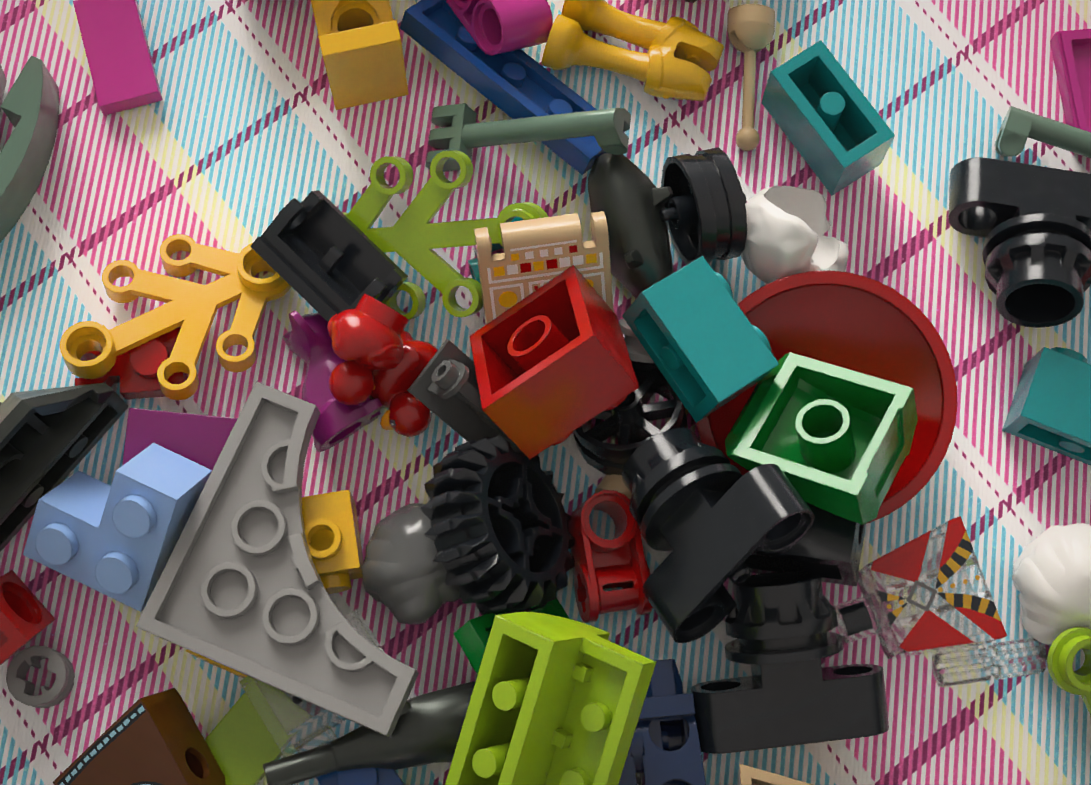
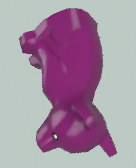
[283,310,384,452]

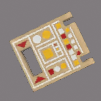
[474,211,614,325]

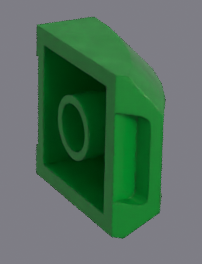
[725,352,918,525]

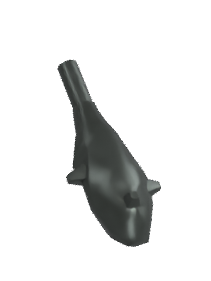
[588,153,674,298]
[263,681,475,785]

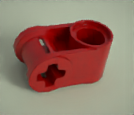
[568,490,653,623]

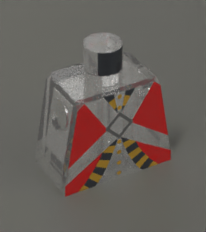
[833,516,1007,659]

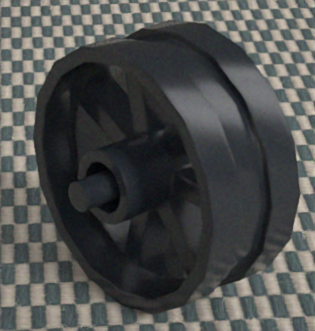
[660,147,747,265]
[573,361,688,475]

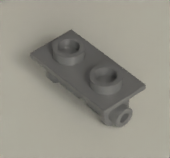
[407,339,512,442]

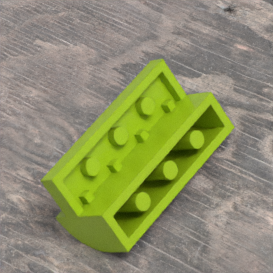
[445,612,656,785]

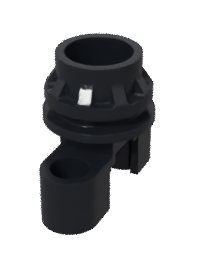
[948,157,1091,328]
[622,428,815,643]
[691,571,889,754]

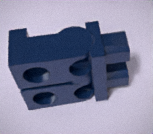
[618,659,706,785]

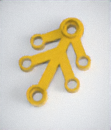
[60,234,291,400]

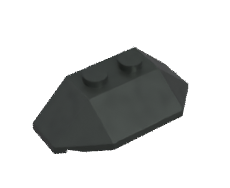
[0,383,129,552]

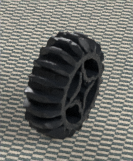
[421,435,576,615]

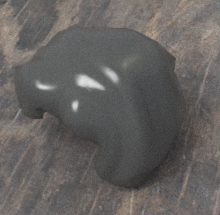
[361,503,460,625]

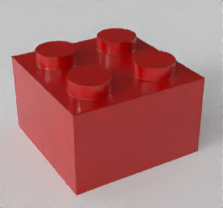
[469,265,639,459]

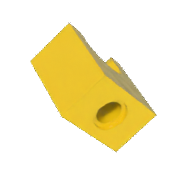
[311,0,409,110]

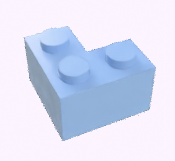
[23,443,212,612]

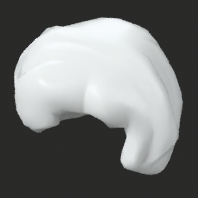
[741,186,849,284]
[1012,523,1091,645]

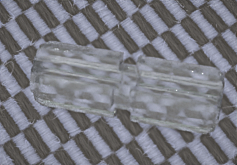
[931,637,1048,688]

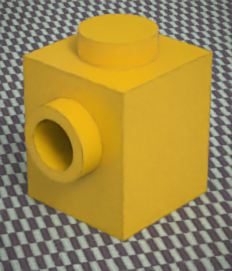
[302,490,364,594]

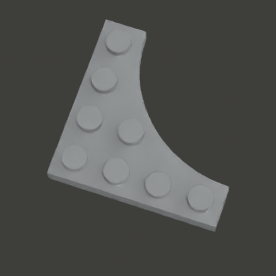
[136,381,419,738]

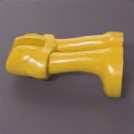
[541,0,724,101]

